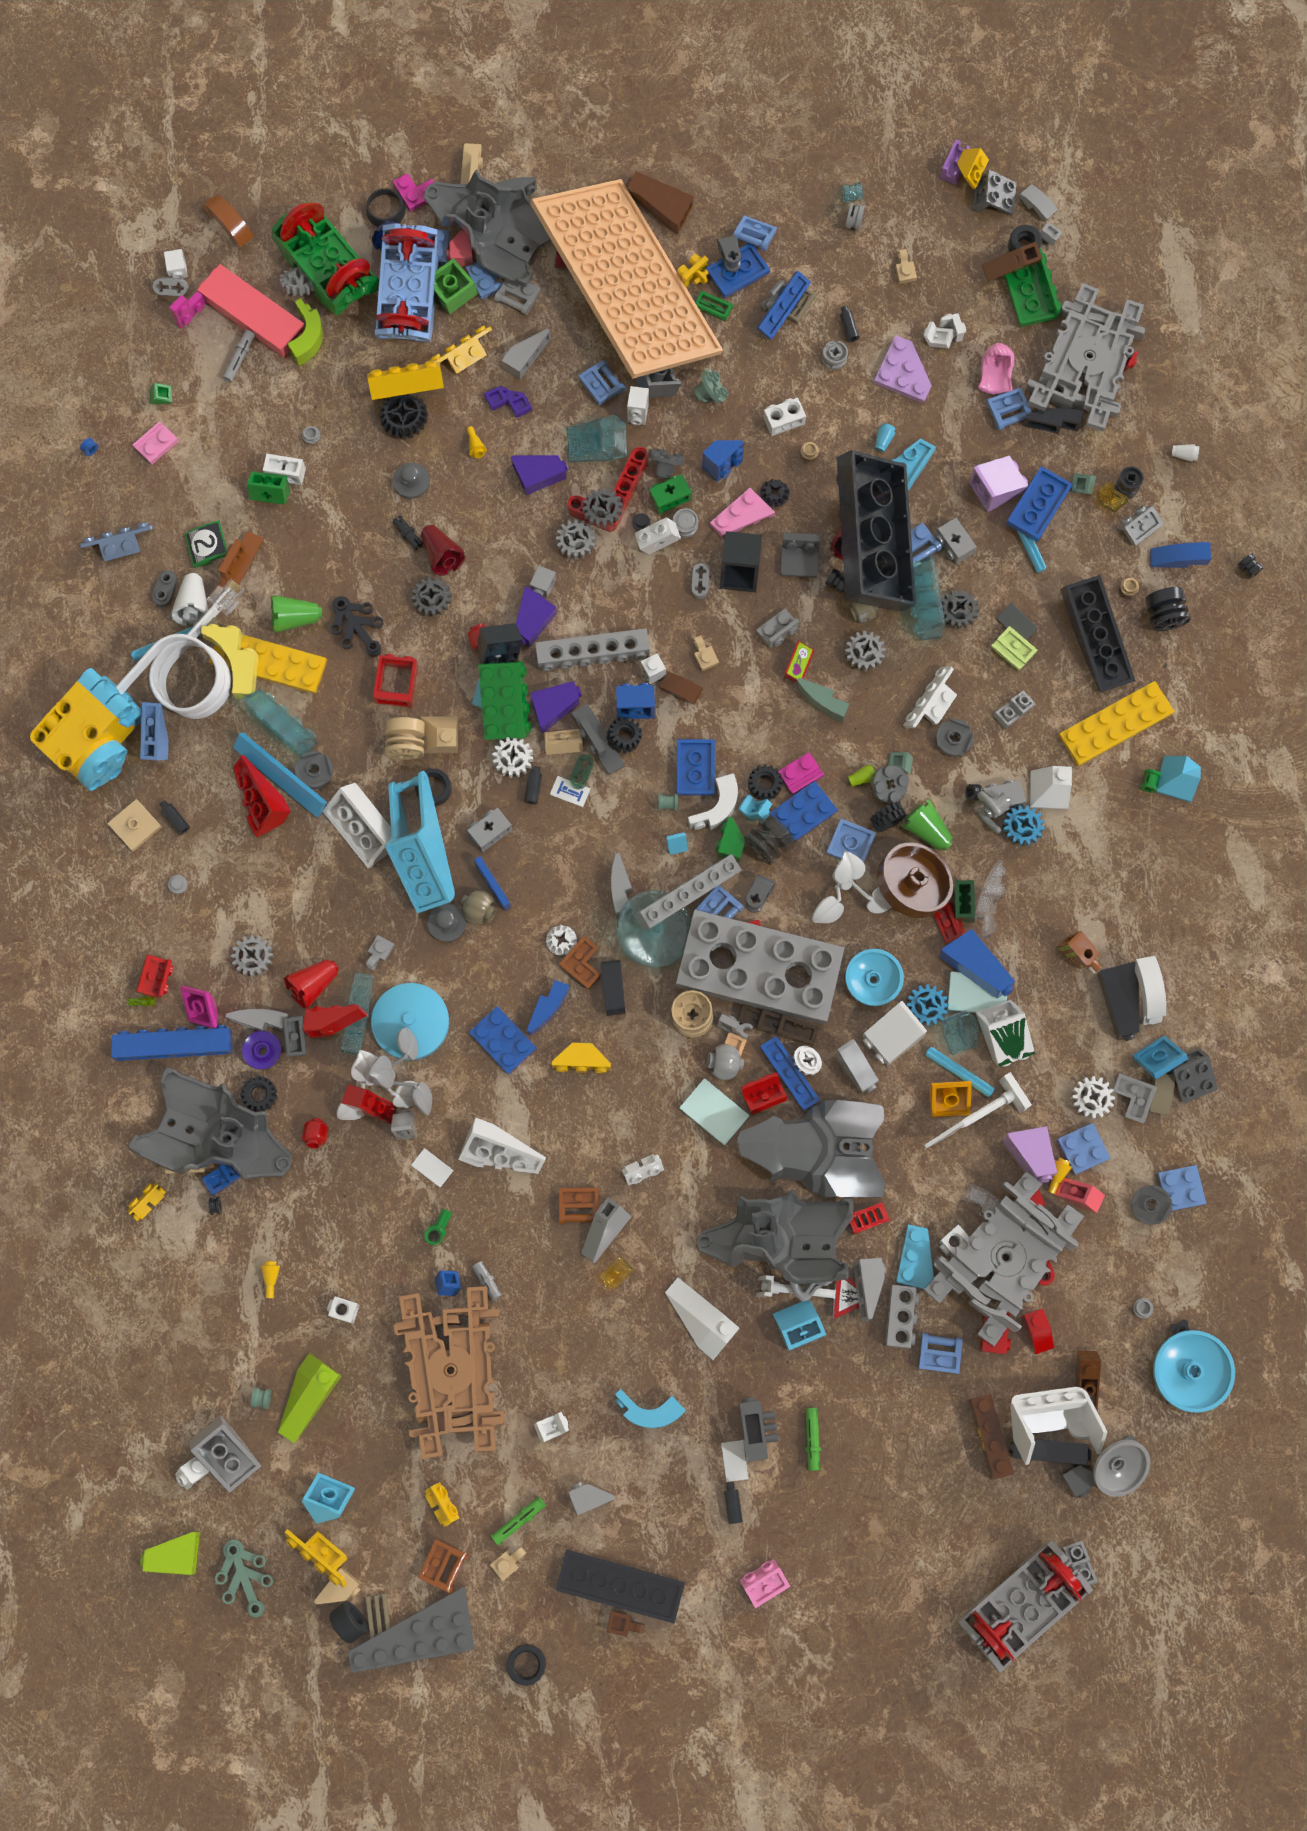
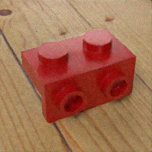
[136,954,174,998]
[741,1072,788,1115]

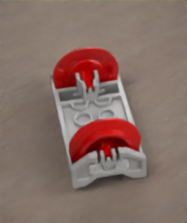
[956,1540,1093,1673]

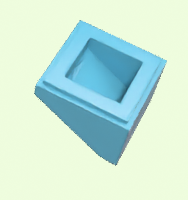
[666,832,688,855]

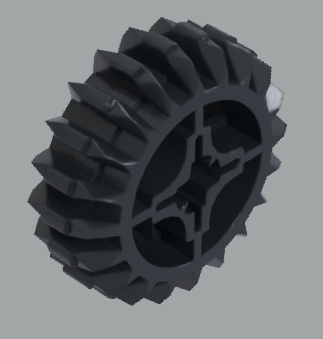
[379,394,428,440]

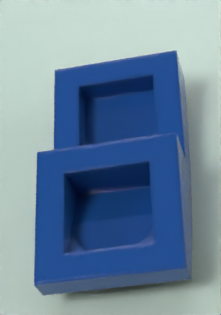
[201,1165,241,1196]

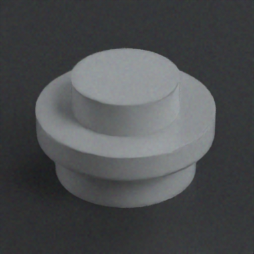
[302,426,321,444]
[168,875,188,894]
[1133,1298,1153,1318]

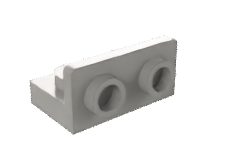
[1117,505,1163,546]
[756,608,800,648]

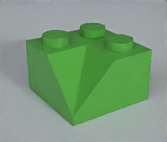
[434,258,478,315]

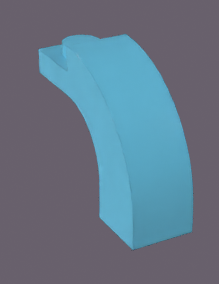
[615,1389,686,1428]

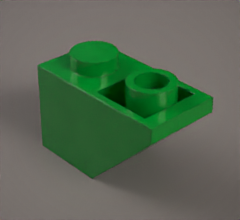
[715,817,745,863]

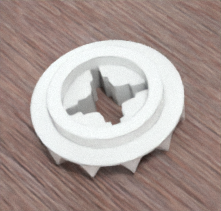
[546,925,577,956]
[792,1046,822,1076]

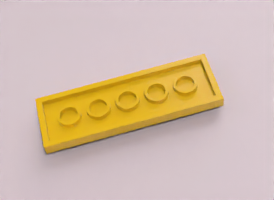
[208,635,327,694]
[1058,681,1175,767]

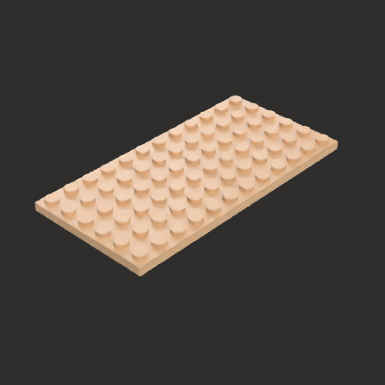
[530,179,723,379]

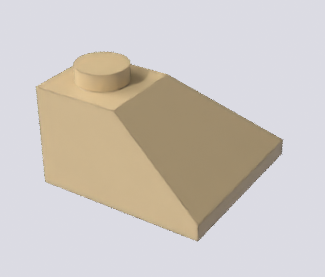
[420,716,458,754]

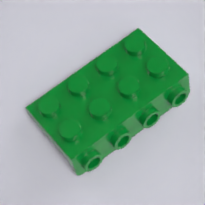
[1004,248,1062,327]
[478,661,531,740]

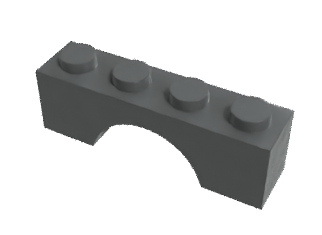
[1060,1434,1136,1499]

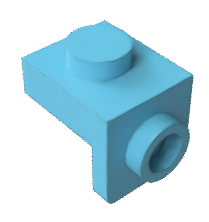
[738,795,772,821]

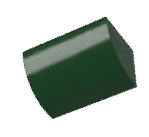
[955,880,975,923]

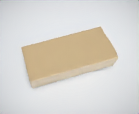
[544,729,583,755]

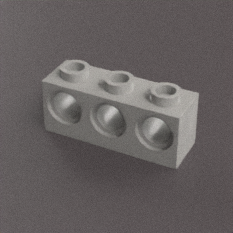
[885,1285,919,1349]

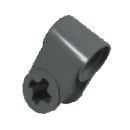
[717,235,741,272]
[746,874,775,913]

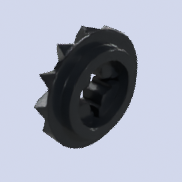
[760,478,789,507]

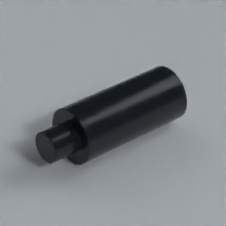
[840,306,860,343]
[524,766,542,805]
[159,800,190,835]
[724,1482,743,1524]

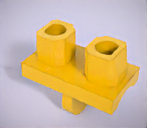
[677,254,709,288]

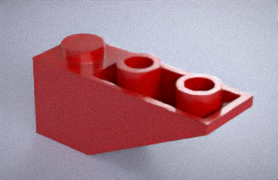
[303,1004,367,1038]
[341,1085,397,1124]

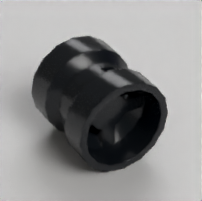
[1238,553,1264,579]
[825,568,844,594]

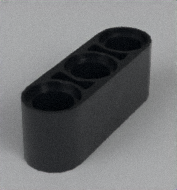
[601,960,626,1016]

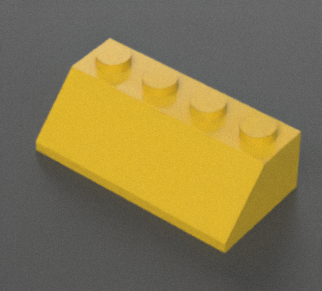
[367,360,444,400]

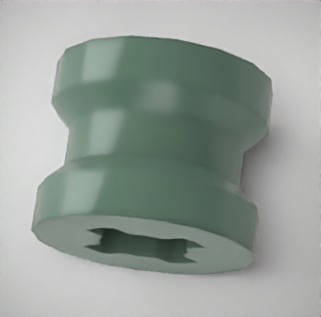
[251,1387,271,1409]

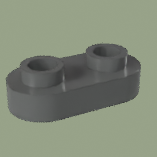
[152,570,178,607]

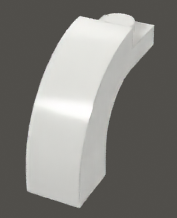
[688,773,738,831]
[1135,956,1166,1025]

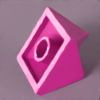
[180,985,218,1028]

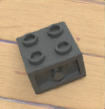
[973,170,1016,215]
[781,533,820,578]
[1169,1048,1218,1103]

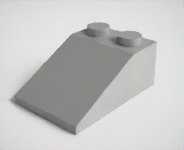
[189,1415,261,1493]

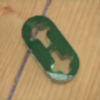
[570,754,594,790]

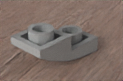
[1019,184,1058,221]
[993,690,1036,729]
[1063,1541,1098,1586]

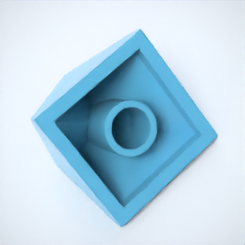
[1156,756,1201,802]
[302,1473,355,1524]

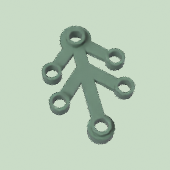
[215,1540,274,1617]

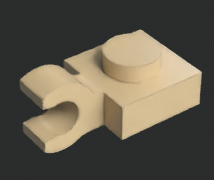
[895,249,917,284]
[694,636,719,671]
[490,1547,526,1581]

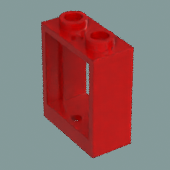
[373,654,418,708]

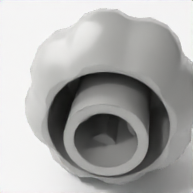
[707,1044,744,1080]

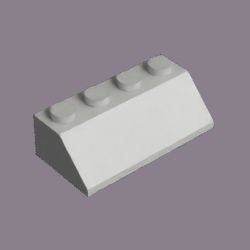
[323,783,392,868]

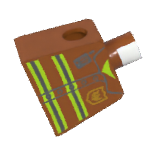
[1057,931,1102,974]

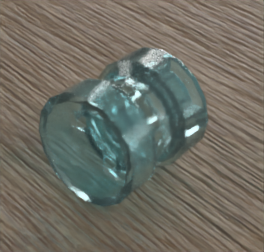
[842,182,863,203]

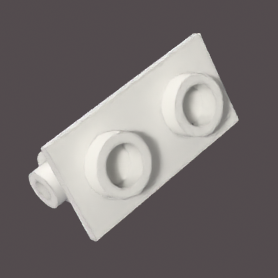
[622,1154,664,1186]

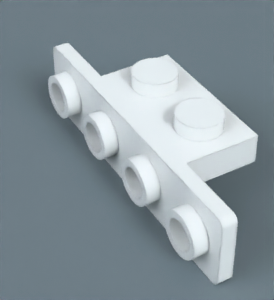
[903,666,957,728]

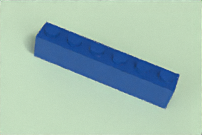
[112,1025,233,1061]

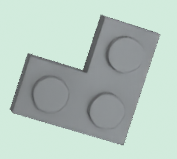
[1113,1073,1157,1124]

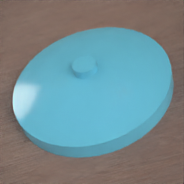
[371,983,449,1060]
[1153,1330,1235,1413]

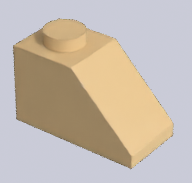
[314,1567,361,1604]

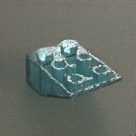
[567,414,627,462]

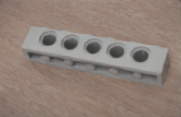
[535,628,650,671]
[633,854,742,931]

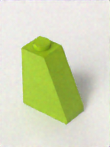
[140,1532,200,1575]

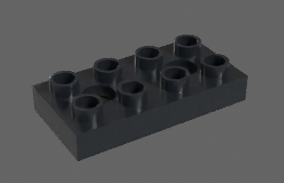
[836,450,916,612]

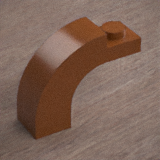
[201,194,254,247]

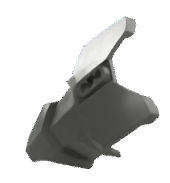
[424,170,552,287]
[129,1068,292,1180]
[737,1100,885,1199]
[697,1190,854,1284]

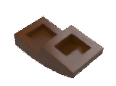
[659,672,703,705]

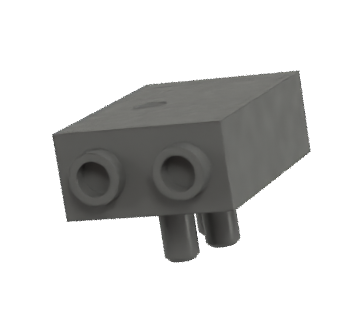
[738,1397,779,1462]

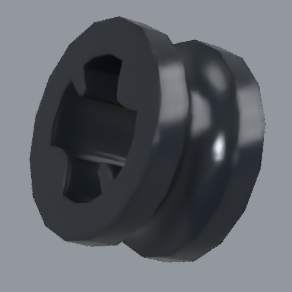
[965,784,983,801]
[208,1197,222,1215]

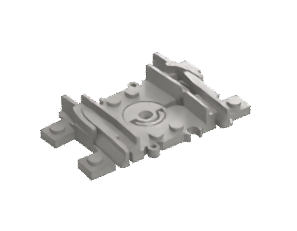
[1026,283,1145,432]
[924,1171,1084,1347]

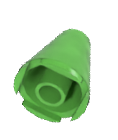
[271,595,322,633]
[900,798,953,851]

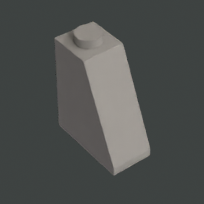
[834,1039,879,1094]

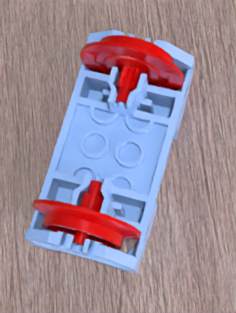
[375,224,439,343]

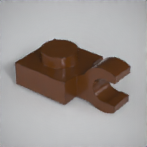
[607,1611,644,1637]

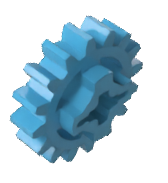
[1003,805,1045,846]
[906,984,949,1027]

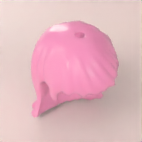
[978,343,1015,395]

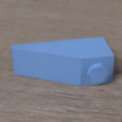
[140,702,169,760]

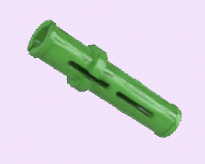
[805,1408,821,1471]
[491,1496,546,1546]

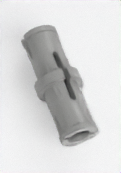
[472,1261,502,1302]

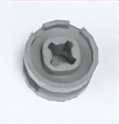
[845,203,865,231]
[822,341,848,370]
[673,508,698,538]

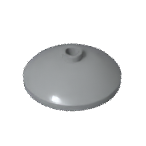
[1093,1439,1150,1497]

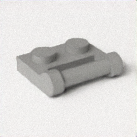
[494,279,541,315]

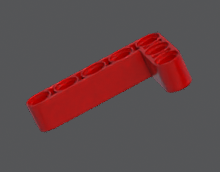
[568,447,648,532]

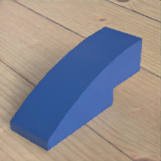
[1150,542,1211,568]
[527,980,570,1036]

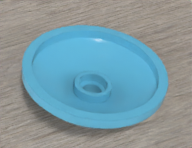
[845,949,904,1006]

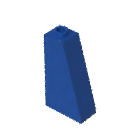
[939,929,1015,999]

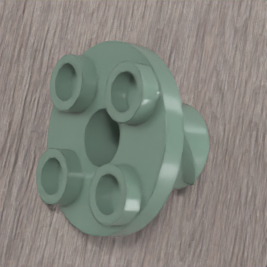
[694,369,729,403]

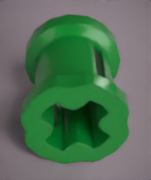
[1140,769,1161,793]

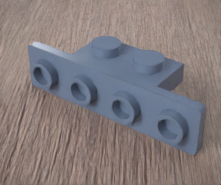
[80,522,153,561]

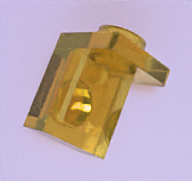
[1097,480,1128,513]
[599,1256,634,1290]

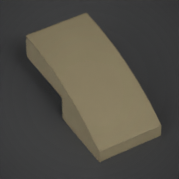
[1149,1073,1175,1115]

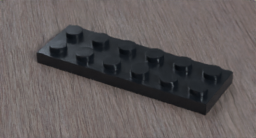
[555,1549,685,1624]

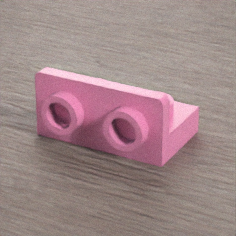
[739,1559,790,1608]

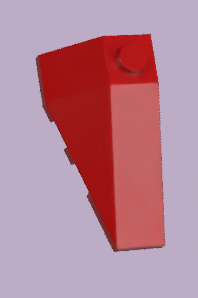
[233,755,291,837]

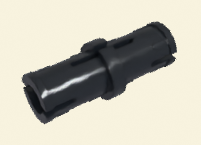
[392,515,423,551]

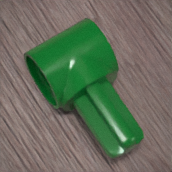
[425,1209,452,1247]

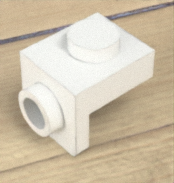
[939,313,966,342]
[924,322,955,349]
[533,1412,569,1443]
[175,1457,210,1490]

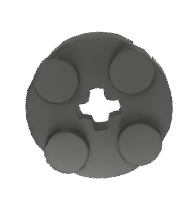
[935,719,974,757]
[295,751,334,789]
[871,765,909,803]
[1132,1185,1172,1225]

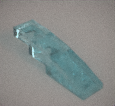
[341,973,374,1055]

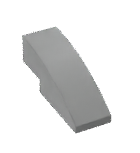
[611,853,632,917]
[226,1009,290,1032]

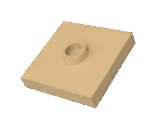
[107,799,162,852]

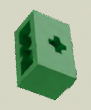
[247,471,290,505]
[649,474,692,515]

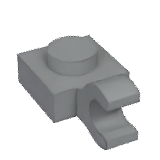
[761,280,786,310]
[366,935,395,971]
[717,1014,753,1040]

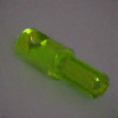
[127,997,156,1006]

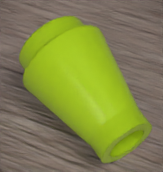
[848,764,875,787]

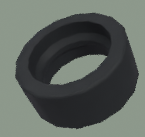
[415,768,451,806]
[506,1644,546,1686]

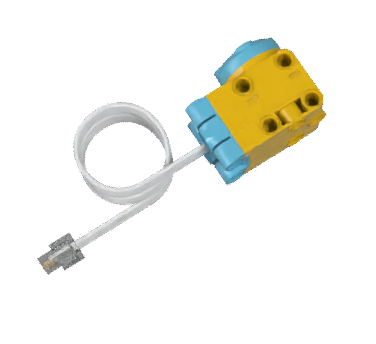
[30,579,245,791]

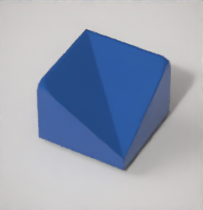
[435,1270,461,1296]

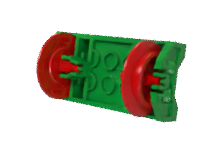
[272,203,379,316]

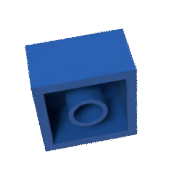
[616,683,655,720]

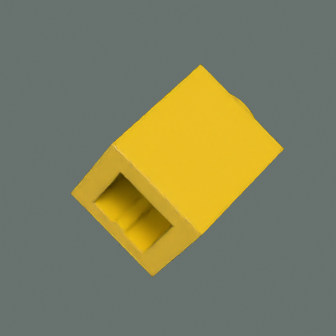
[957,148,989,189]

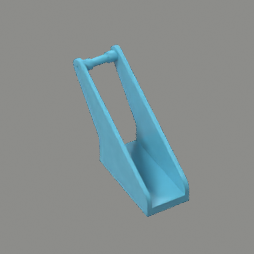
[384,771,455,913]

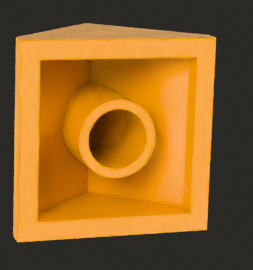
[929,1081,972,1117]

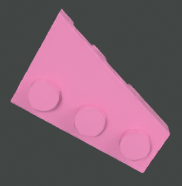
[710,488,775,538]

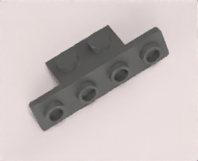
[572,704,625,775]

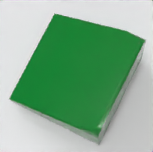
[149,383,172,405]

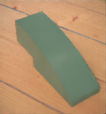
[797,678,849,723]

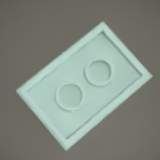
[947,972,1007,1014]
[679,1078,750,1146]

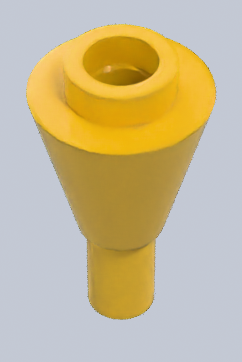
[467,426,487,458]
[1048,1158,1072,1194]
[260,1261,280,1298]

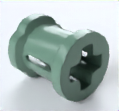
[658,793,678,811]

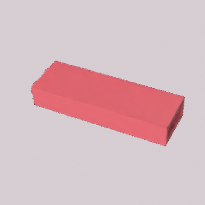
[197,264,305,358]

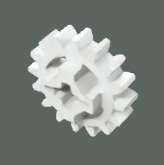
[492,737,534,778]
[1071,1076,1115,1120]

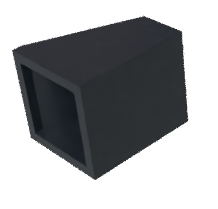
[719,531,762,592]

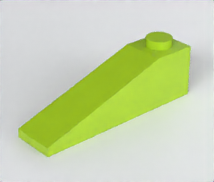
[278,1353,342,1444]

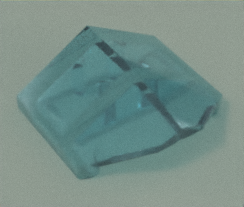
[942,1010,979,1055]

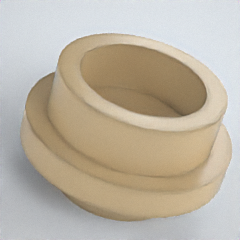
[801,442,819,460]
[1120,578,1139,596]

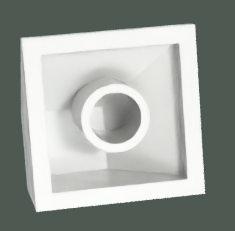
[1030,766,1072,810]

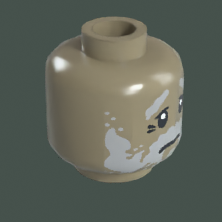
[850,602,879,623]

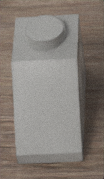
[569,1482,616,1515]

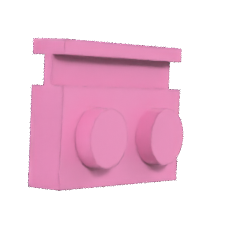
[133,421,179,465]

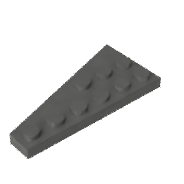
[348,1586,475,1673]

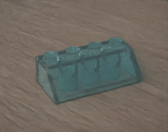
[911,555,945,641]
[243,689,318,757]

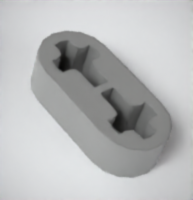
[153,277,189,296]
[692,563,709,600]

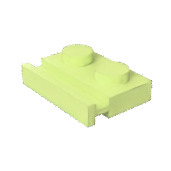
[991,626,1037,671]

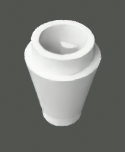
[1172,444,1199,462]

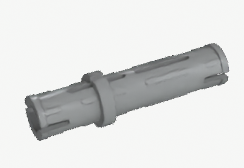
[222,330,255,383]

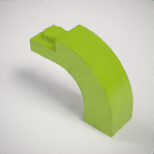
[287,298,323,366]

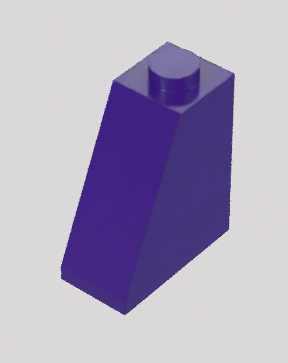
[511,455,568,495]
[516,586,557,647]
[530,681,582,733]

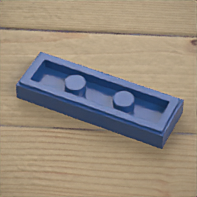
[475,856,511,911]

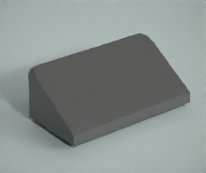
[997,603,1038,640]
[283,1015,308,1057]

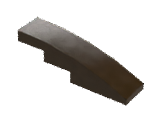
[737,1004,819,1046]

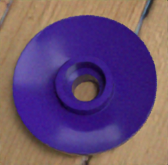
[242,1031,281,1070]

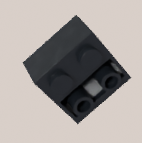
[478,623,523,664]

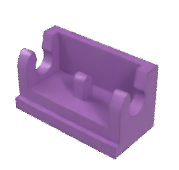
[940,139,970,185]

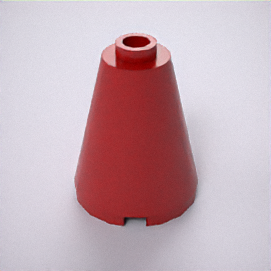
[283,959,339,1009]

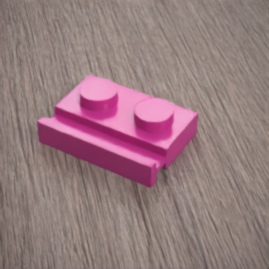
[778,752,824,796]

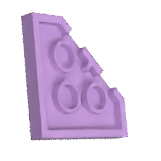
[874,335,932,404]

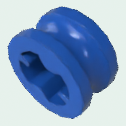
[80,438,98,456]

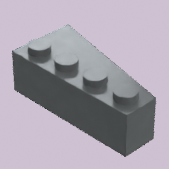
[635,368,682,398]

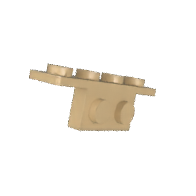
[461,143,483,184]

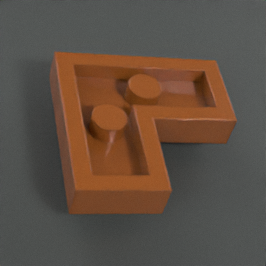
[559,936,601,990]

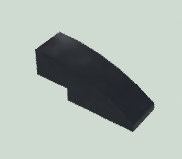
[1023,408,1084,434]

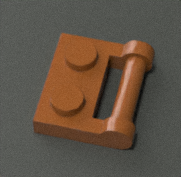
[559,1188,599,1224]
[418,1539,469,1593]

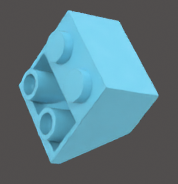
[773,1300,826,1351]

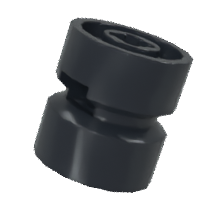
[1115,466,1144,499]

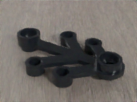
[331,596,384,657]

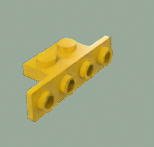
[430,325,492,374]
[284,1529,347,1588]

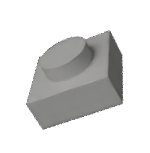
[1040,221,1062,246]

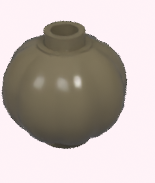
[460,890,497,925]

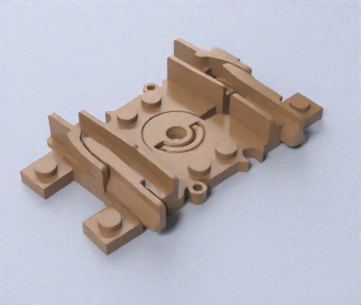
[394,1286,505,1459]

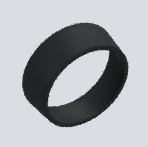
[366,188,405,228]

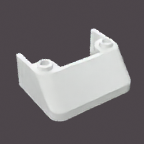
[1010,1387,1107,1465]

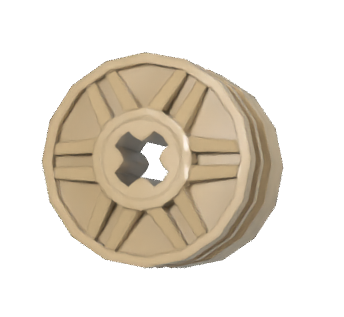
[385,717,425,760]
[671,990,714,1038]

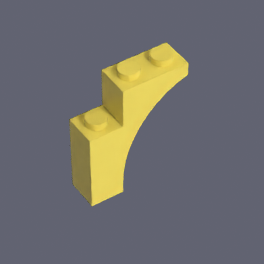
[201,624,259,700]

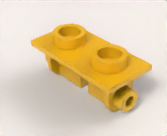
[127,1182,166,1221]
[425,1482,459,1527]

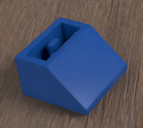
[702,440,744,482]

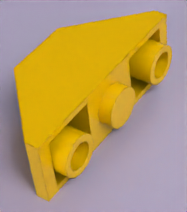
[552,1043,611,1073]

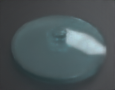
[617,890,691,968]

